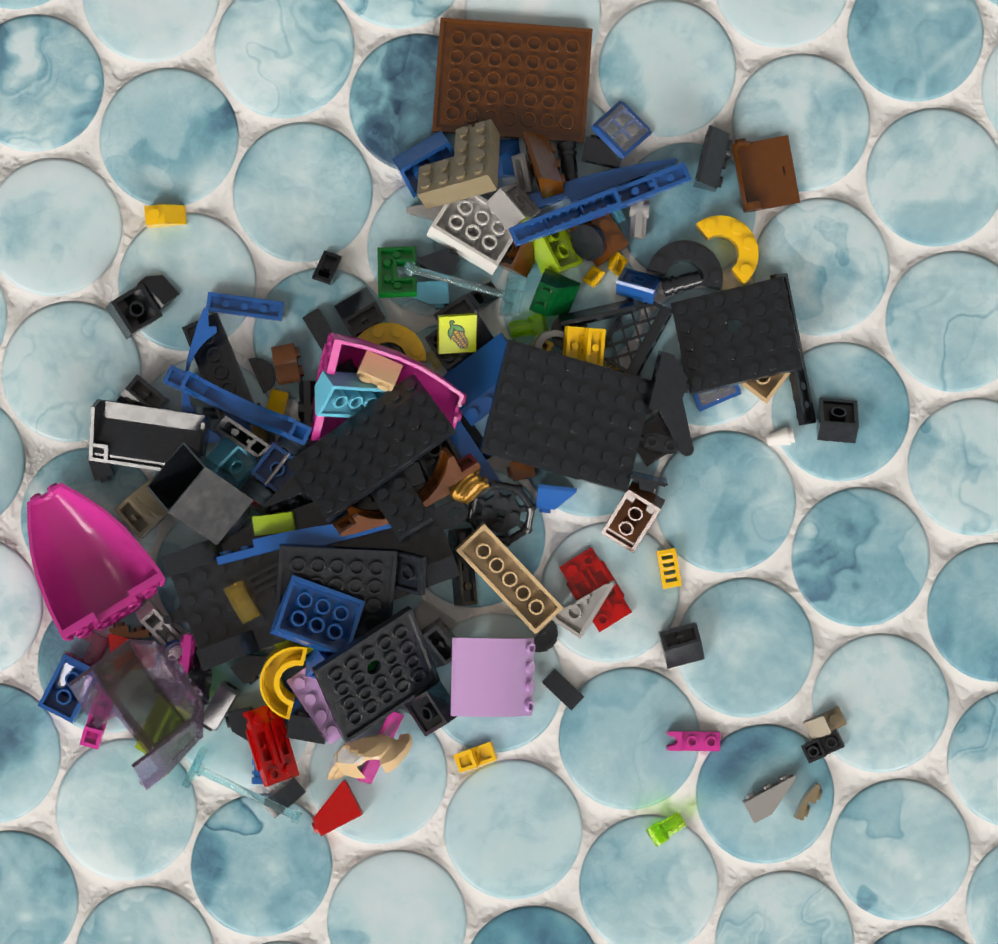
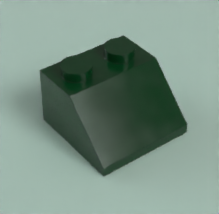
[529,268,581,317]

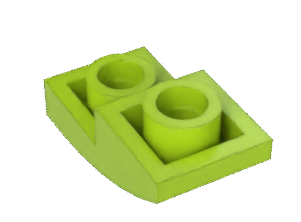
[252,511,296,536]

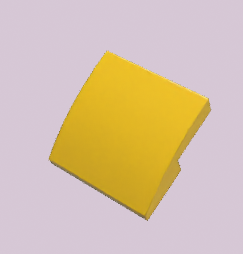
[562,326,606,366]

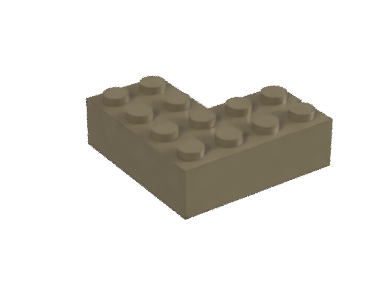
[417,119,500,209]

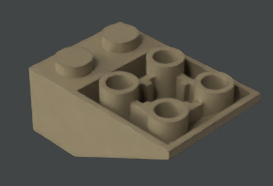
[114,476,169,539]

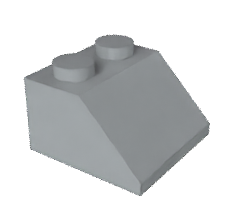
[486,182,541,230]

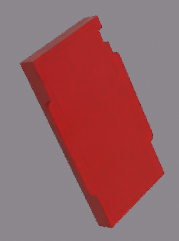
[559,547,632,632]
[243,705,300,787]

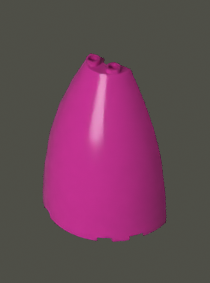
[311,332,466,441]
[27,482,165,641]

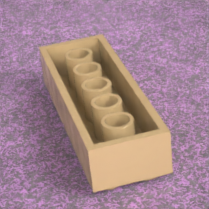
[455,522,563,634]

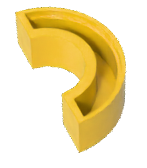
[695,215,759,286]
[357,323,427,363]
[260,641,308,719]

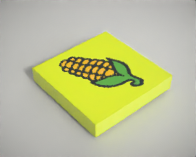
[437,313,477,354]

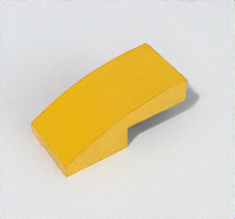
[453,741,498,773]

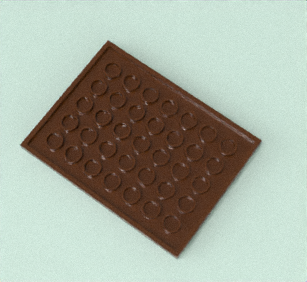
[432,17,593,143]

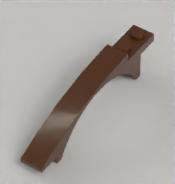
[332,447,481,537]

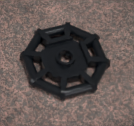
[466,479,537,546]

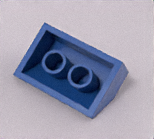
[392,131,454,198]

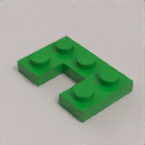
[377,246,417,298]

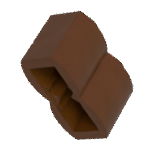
[271,343,304,385]

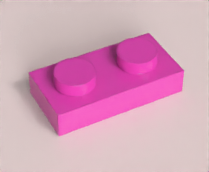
[179,631,196,673]

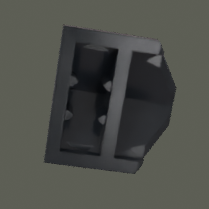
[137,275,180,312]

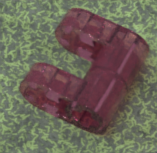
[61,631,109,669]

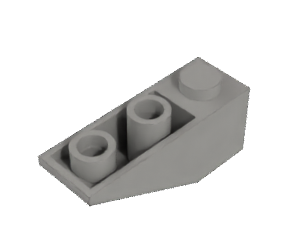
[742,773,796,823]

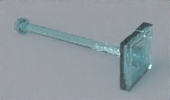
[404,261,527,317]
[182,747,302,823]

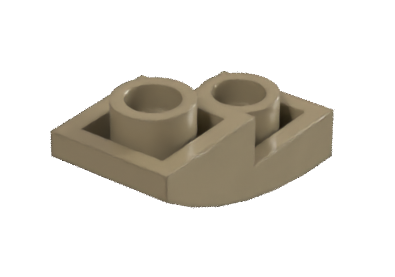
[794,783,822,820]

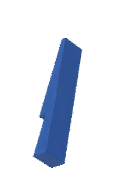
[450,421,501,484]

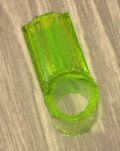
[508,314,548,339]
[646,811,687,847]

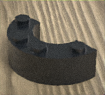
[646,240,723,290]

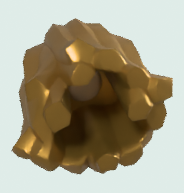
[449,469,489,504]

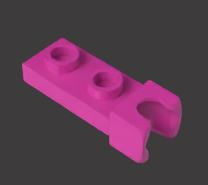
[666,731,720,751]

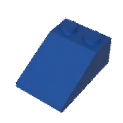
[37,654,99,723]

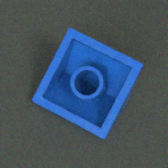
[616,267,661,304]

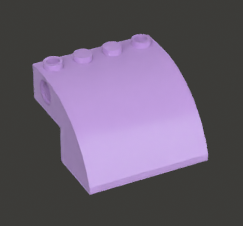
[451,637,535,717]

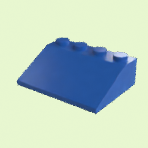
[442,332,507,426]
[270,575,365,655]

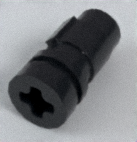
[557,141,578,182]
[661,271,702,297]

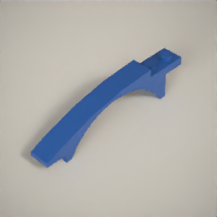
[181,307,220,443]
[163,365,312,446]

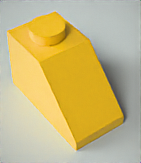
[144,204,187,228]

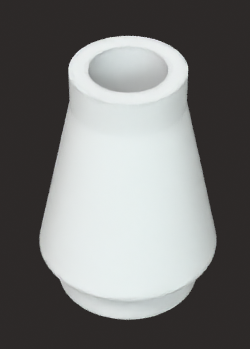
[766,427,795,446]

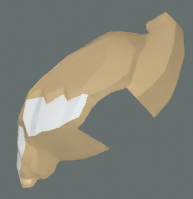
[327,733,413,780]

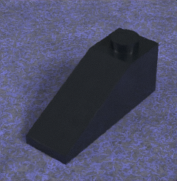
[213,414,271,459]

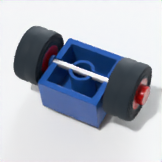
[242,436,309,507]

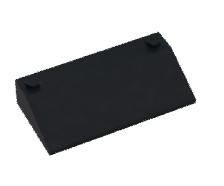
[89,399,210,471]

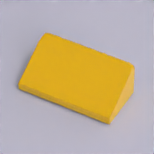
[267,389,290,415]

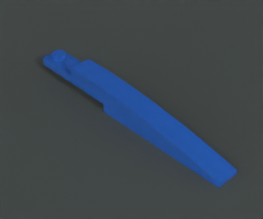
[528,158,678,209]
[509,162,692,246]
[216,524,391,565]

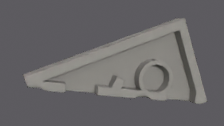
[552,580,616,639]

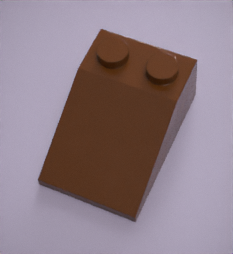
[601,480,665,553]

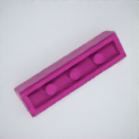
[357,711,404,784]

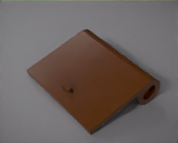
[732,135,800,213]

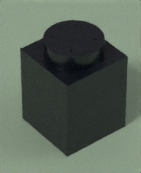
[146,442,254,545]

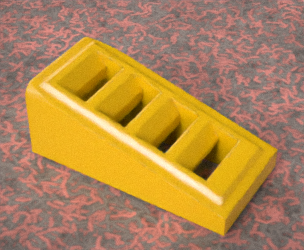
[656,548,682,589]

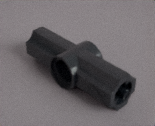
[298,380,316,439]
[191,652,212,707]

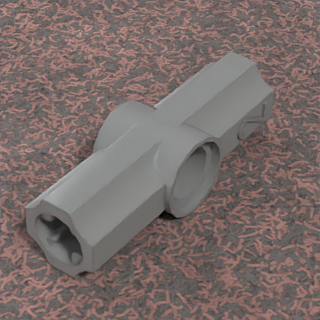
[629,180,650,239]

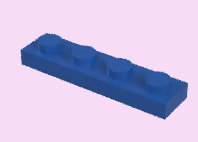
[206,292,285,322]

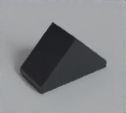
[466,281,502,312]

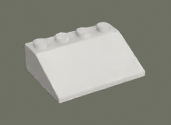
[426,195,513,275]

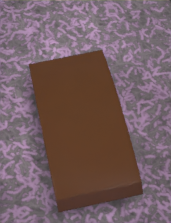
[109,622,152,638]

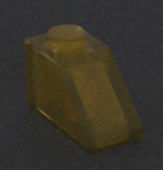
[223,580,261,624]

